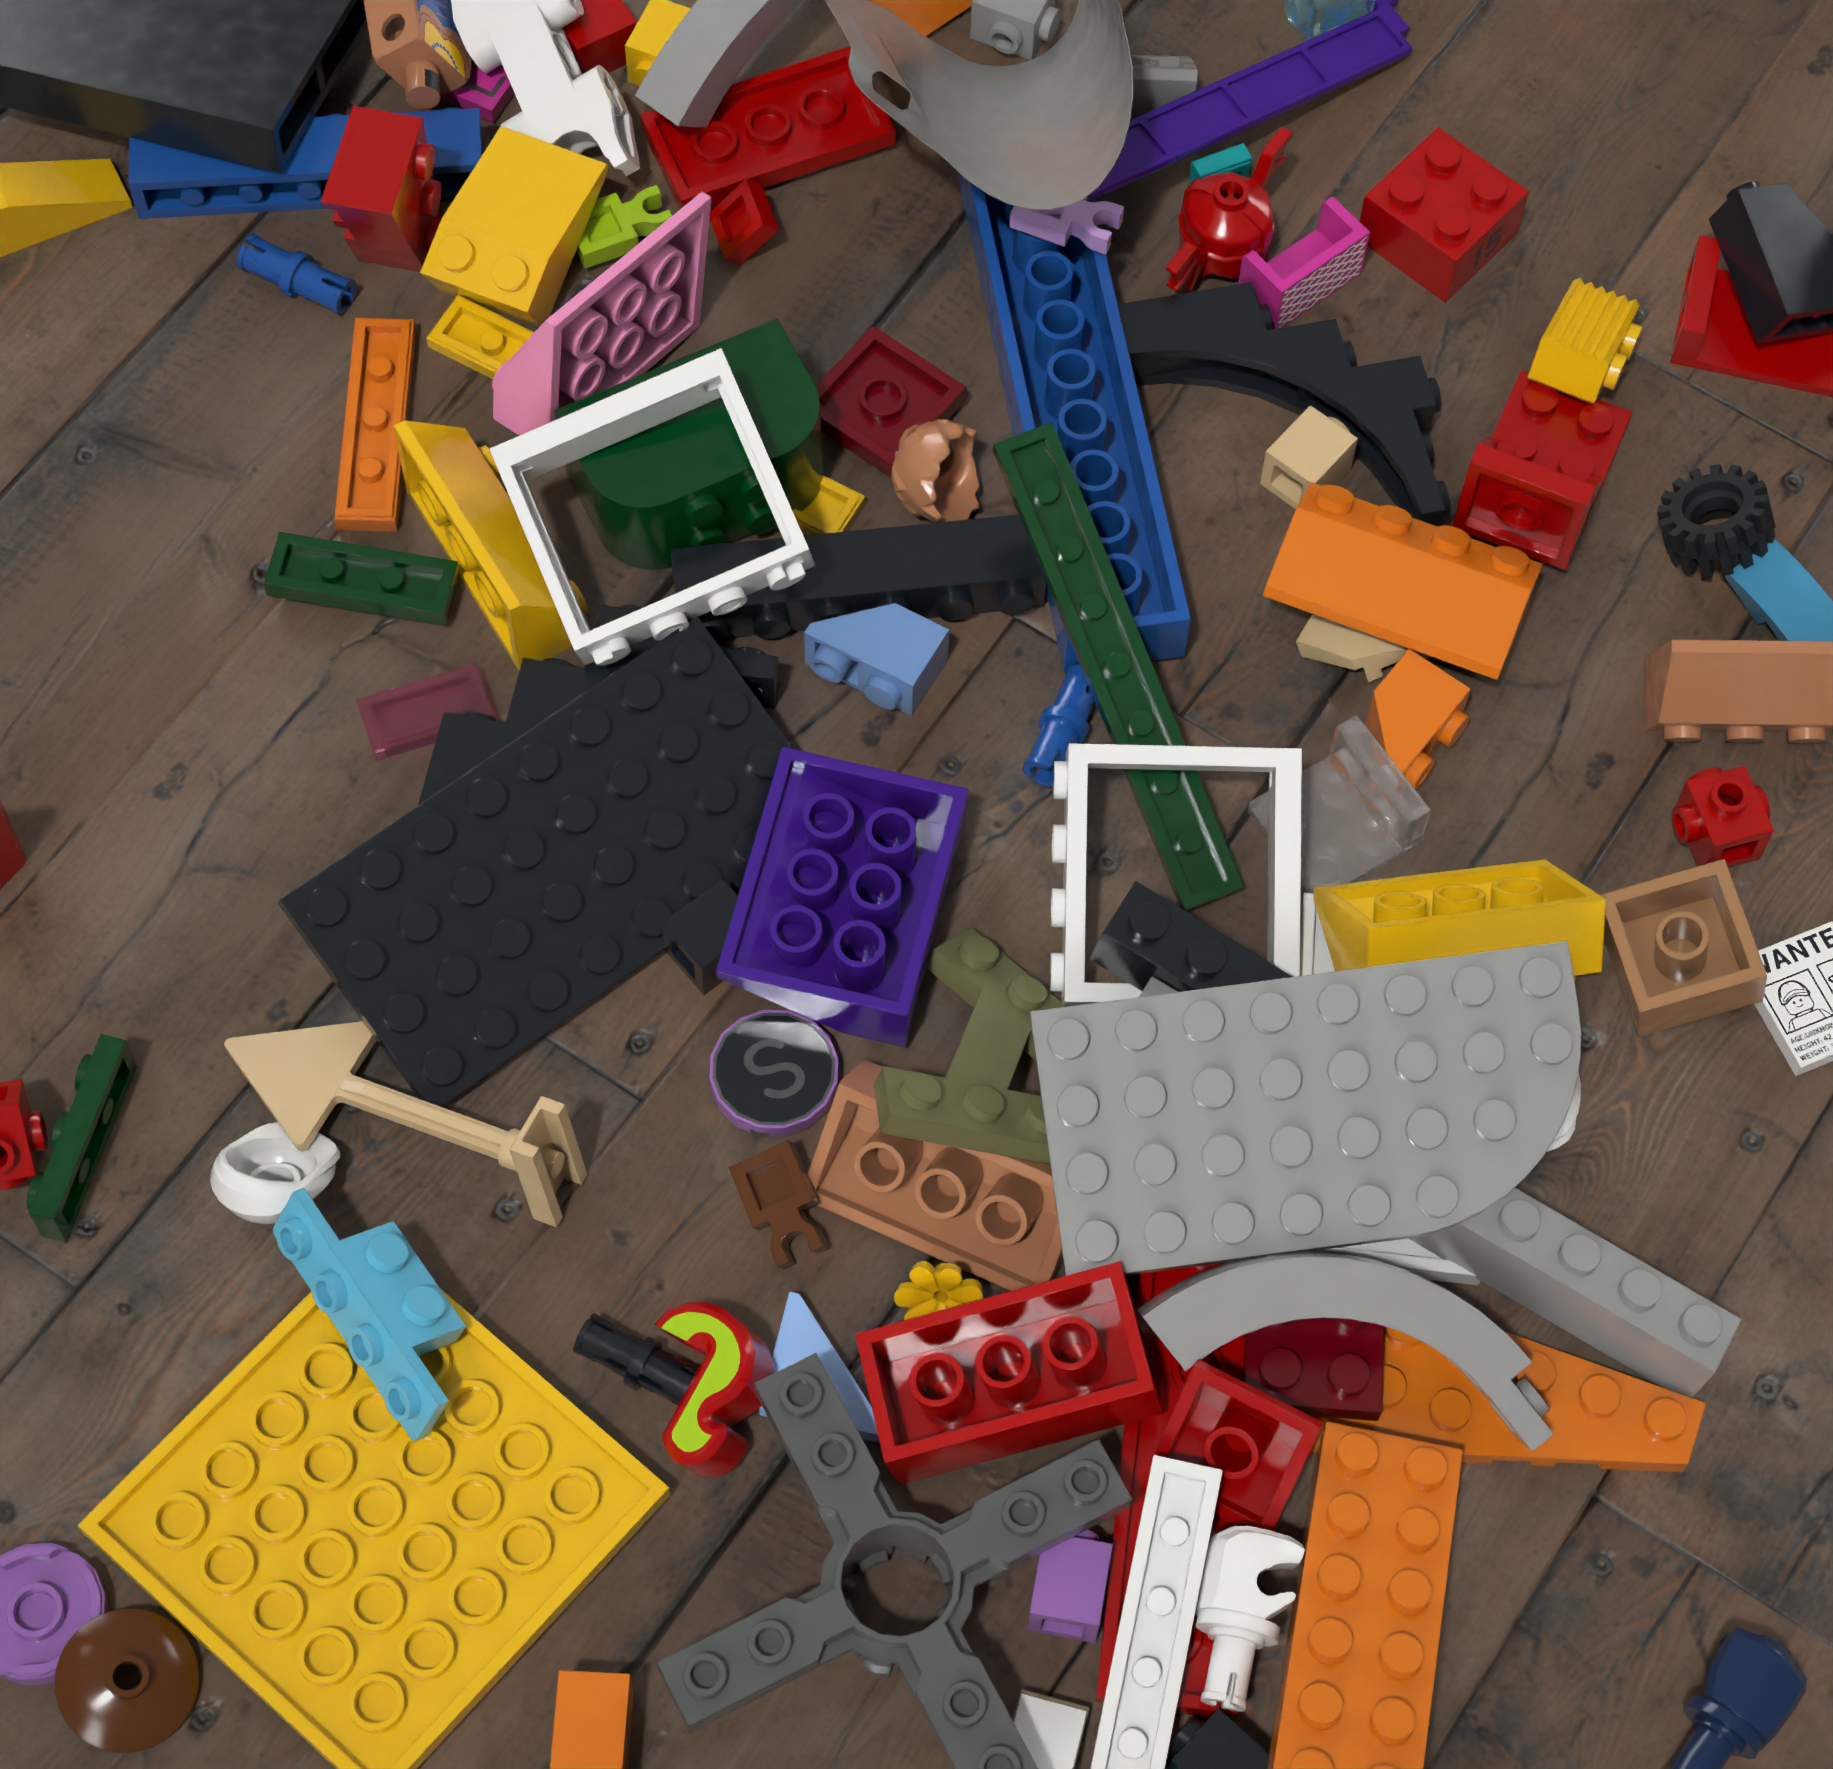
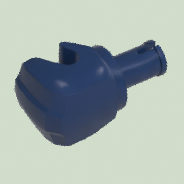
[1669,1627,1807,1769]

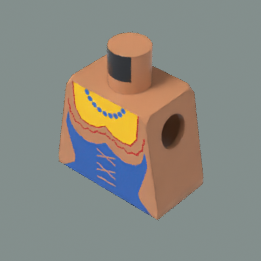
[364,0,472,110]

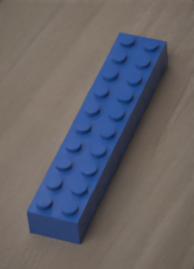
[958,172,1191,673]

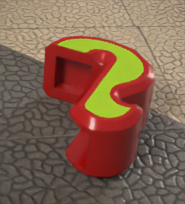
[654,1301,775,1478]

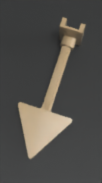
[224,1021,588,1227]

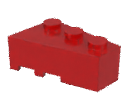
[320,106,442,272]

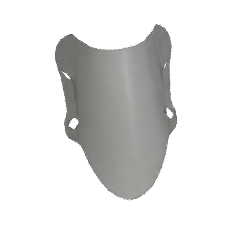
[824,0,1133,210]

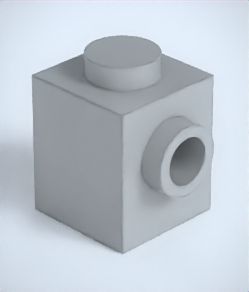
[970,0,1061,60]

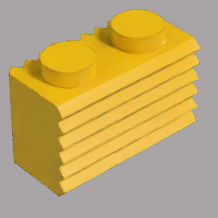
[1527,277,1643,405]

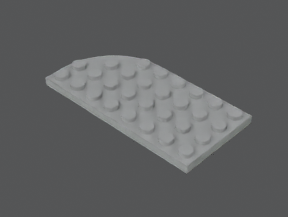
[1030,941,1581,1276]

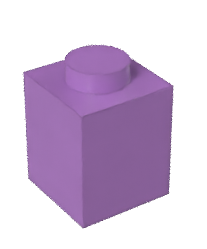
[1027,1530,1113,1643]

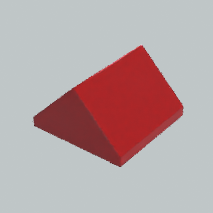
[1143,1359,1324,1531]

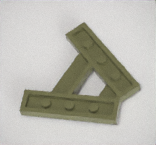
[874,926,1067,1164]

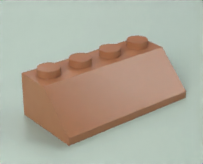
[1645,639,1833,743]
[807,1059,1063,1291]

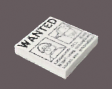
[1754,921,1833,1076]

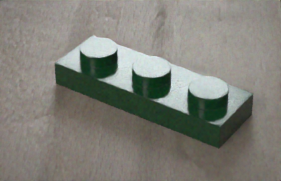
[264,532,460,626]
[26,1034,137,1243]

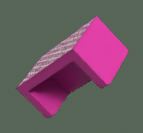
[1238,197,1370,329]

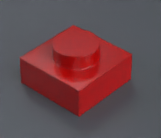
[710,179,779,265]

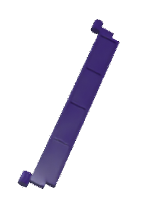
[1087,0,1412,202]

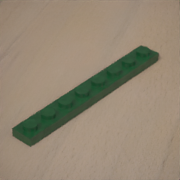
[992,422,1244,911]

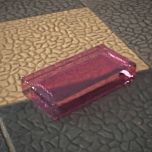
[356,663,494,761]

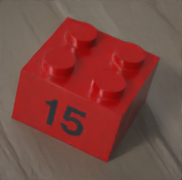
[1359,127,1529,303]

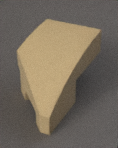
[1296,614,1430,682]

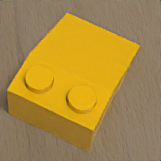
[420,126,609,327]

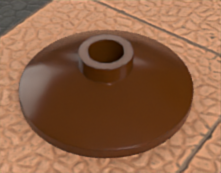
[55,1609,199,1753]

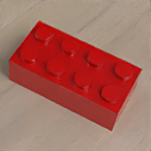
[855,1261,1164,1486]

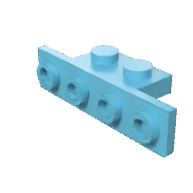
[273,1188,466,1441]

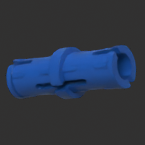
[237,234,357,315]
[1022,664,1095,787]

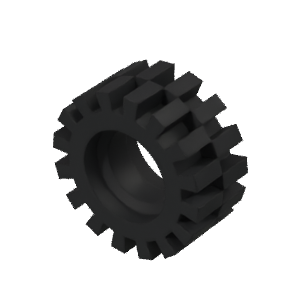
[1657,464,1776,577]

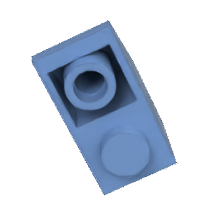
[804,603,949,716]

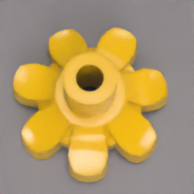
[894,1261,983,1320]

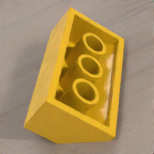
[393,420,588,671]
[1313,859,1606,981]

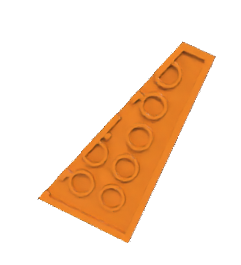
[1312,1326,1706,1472]

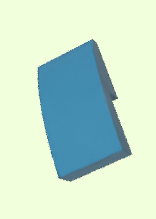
[1724,539,1833,641]

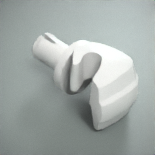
[1195,1526,1305,1711]

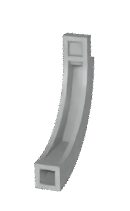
[635,0,805,127]
[1137,1251,1554,1451]

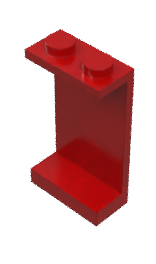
[1670,235,1833,397]

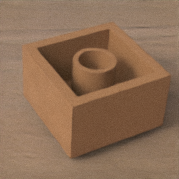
[1600,859,1767,1037]

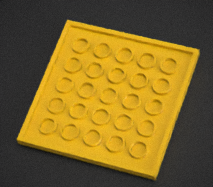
[78,1289,670,1769]

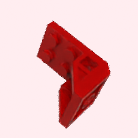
[1452,371,1632,570]

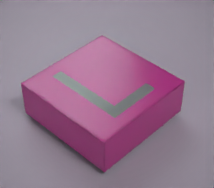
[443,60,515,123]

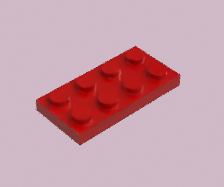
[640,46,896,209]

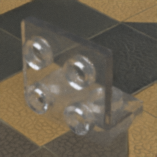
[1248,715,1431,893]

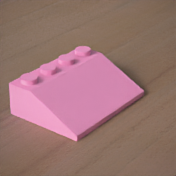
[492,192,712,436]

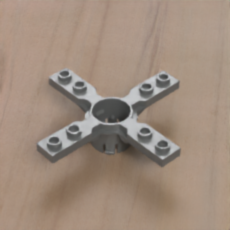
[657,1353,1133,1769]

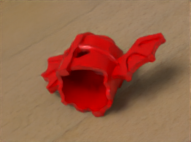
[1166,127,1293,292]

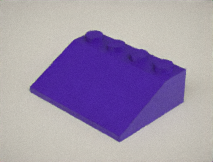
[716,747,969,1048]

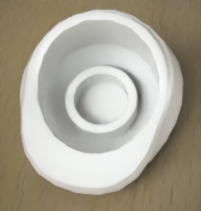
[210,1122,340,1224]

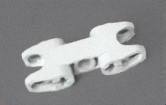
[451,0,640,177]

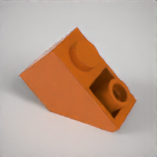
[1366,649,1471,805]

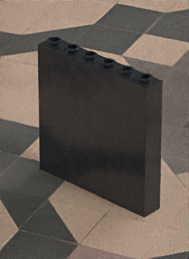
[0,0,368,173]

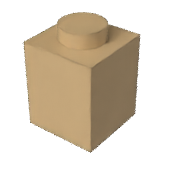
[1260,405,1358,509]

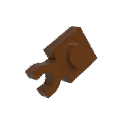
[729,1140,829,1269]

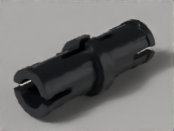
[573,1313,698,1406]

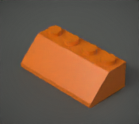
[1263,482,1543,680]

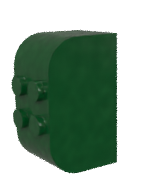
[554,318,825,570]

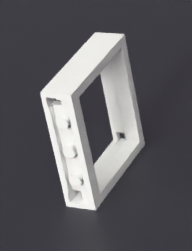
[490,348,815,666]
[1050,743,1302,1007]

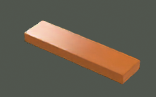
[334,318,416,532]

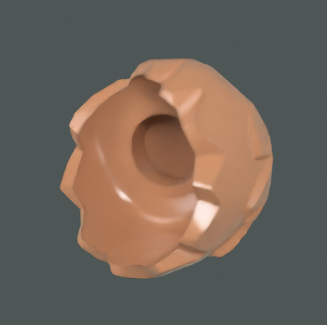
[891,419,980,523]

